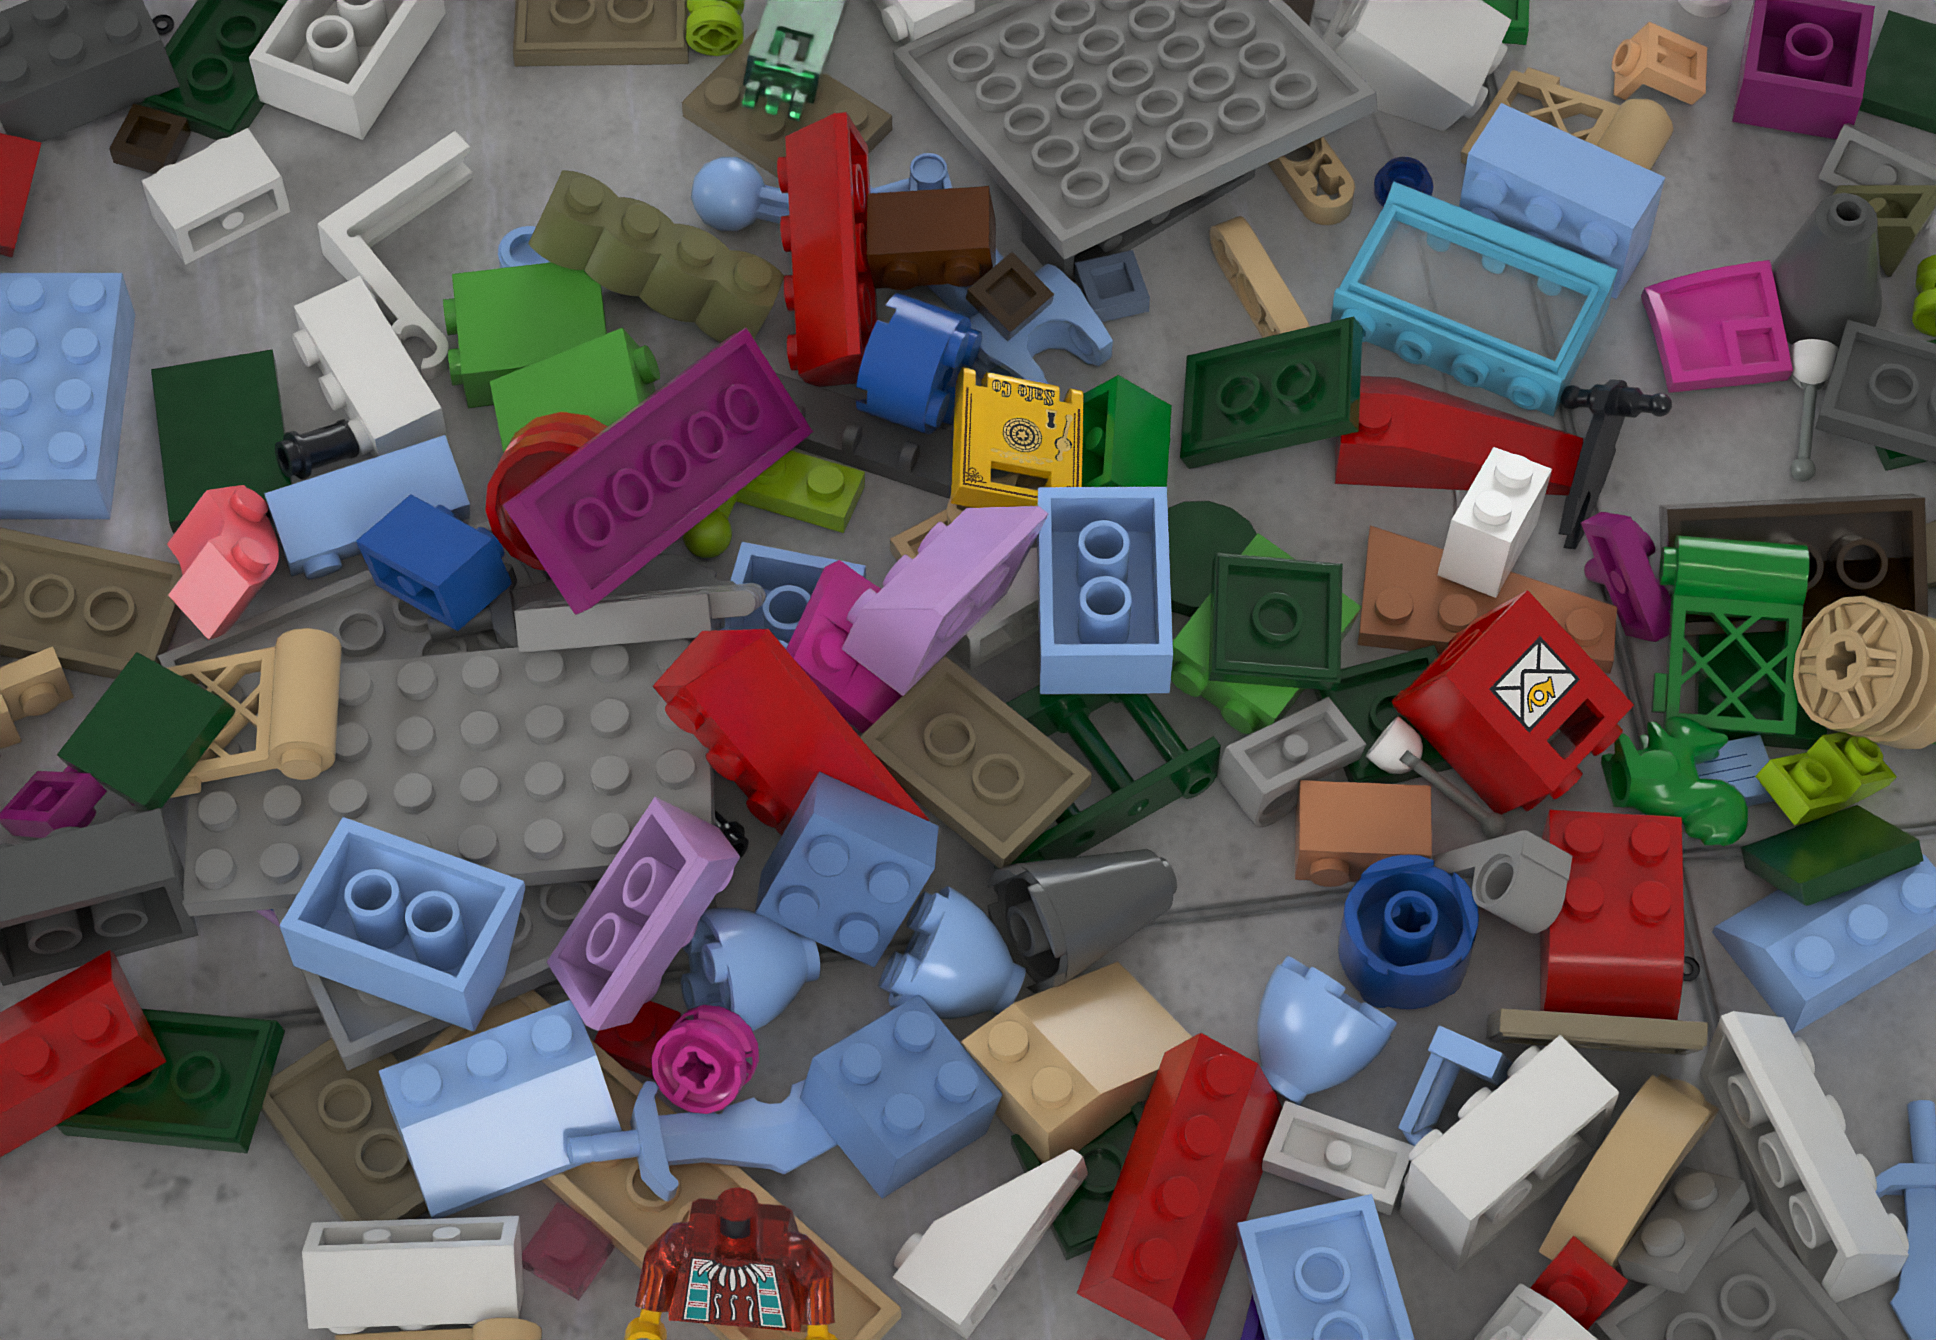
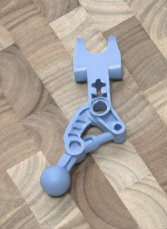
[691,153,1113,384]

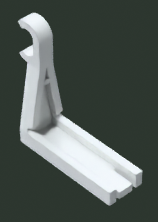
[318,131,473,380]

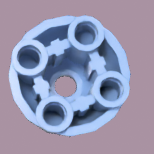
[878,886,1026,1019]
[681,907,820,1031]
[1257,956,1397,1106]

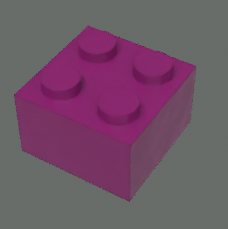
[1732,0,1875,140]

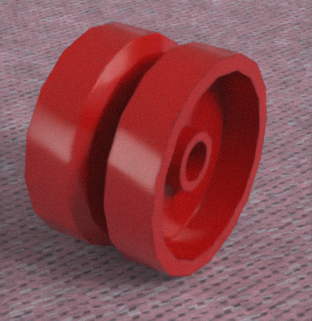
[485,412,608,571]

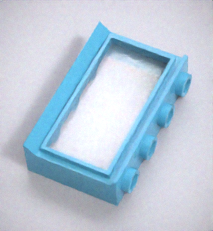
[1330,181,1618,417]

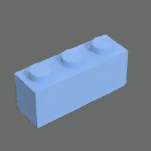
[264,435,470,579]

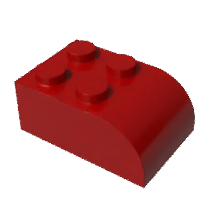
[1540,809,1684,1020]

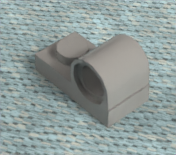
[1217,697,1366,827]
[1432,830,1572,933]

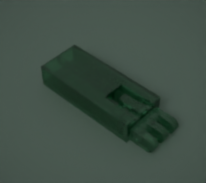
[742,0,849,122]

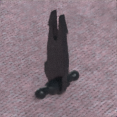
[1558,379,1672,549]

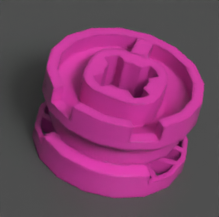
[652,1005,759,1114]

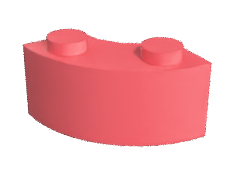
[167,485,279,640]

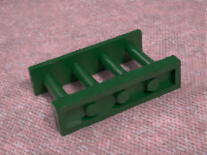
[994,684,1221,895]

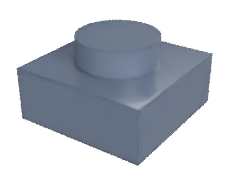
[1074,250,1150,322]

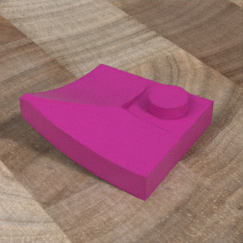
[1641,260,1793,393]
[786,560,902,733]

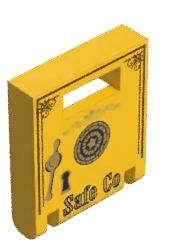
[951,367,1083,508]

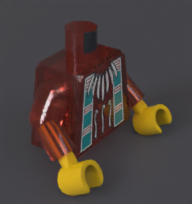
[624,1187,838,1340]

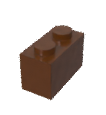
[867,186,996,291]

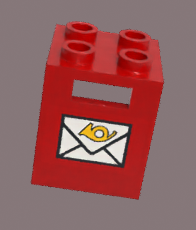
[1392,590,1634,815]

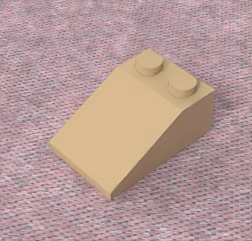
[961,961,1192,1164]

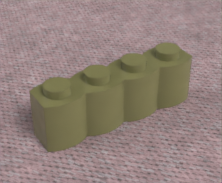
[528,170,784,343]

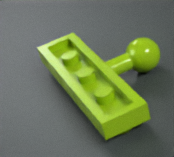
[682,450,865,558]

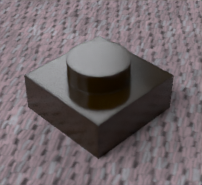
[109,104,191,174]
[965,252,1054,341]

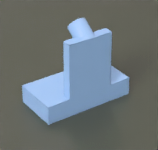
[1398,1025,1513,1147]

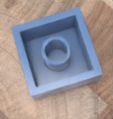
[755,771,938,968]
[800,995,1003,1199]

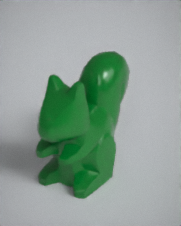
[1601,716,1748,847]

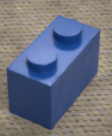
[356,494,512,631]

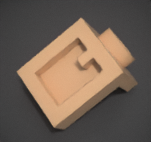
[1611,22,1708,105]

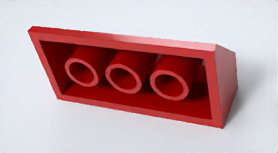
[777,112,878,387]
[652,629,929,836]
[0,950,167,1157]
[1076,1033,1283,1340]

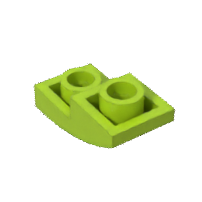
[1755,732,1897,826]

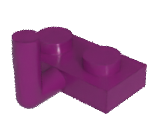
[1581,512,1671,642]
[0,766,135,838]

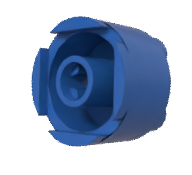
[856,293,982,435]
[1338,855,1479,1009]

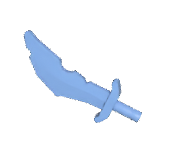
[567,1079,838,1202]
[1876,1100,1936,1340]

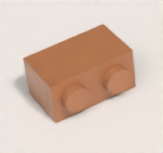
[1295,780,1432,887]

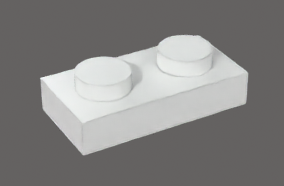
[1262,1101,1414,1216]

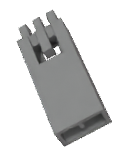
[514,583,766,653]

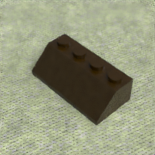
[1659,493,1928,635]

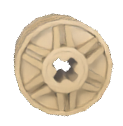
[1793,596,1936,749]

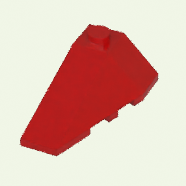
[1335,376,1583,496]

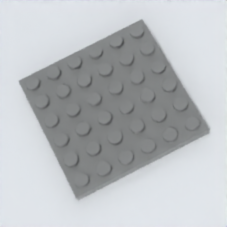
[893,0,1378,260]

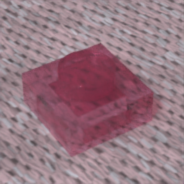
[522,1202,615,1300]

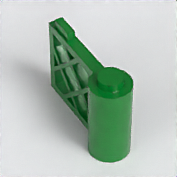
[1651,535,1809,737]

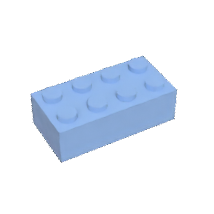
[0,273,136,519]

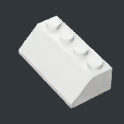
[1700,1011,1909,1303]

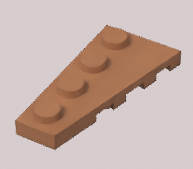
[1357,525,1617,674]

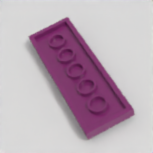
[503,328,813,615]

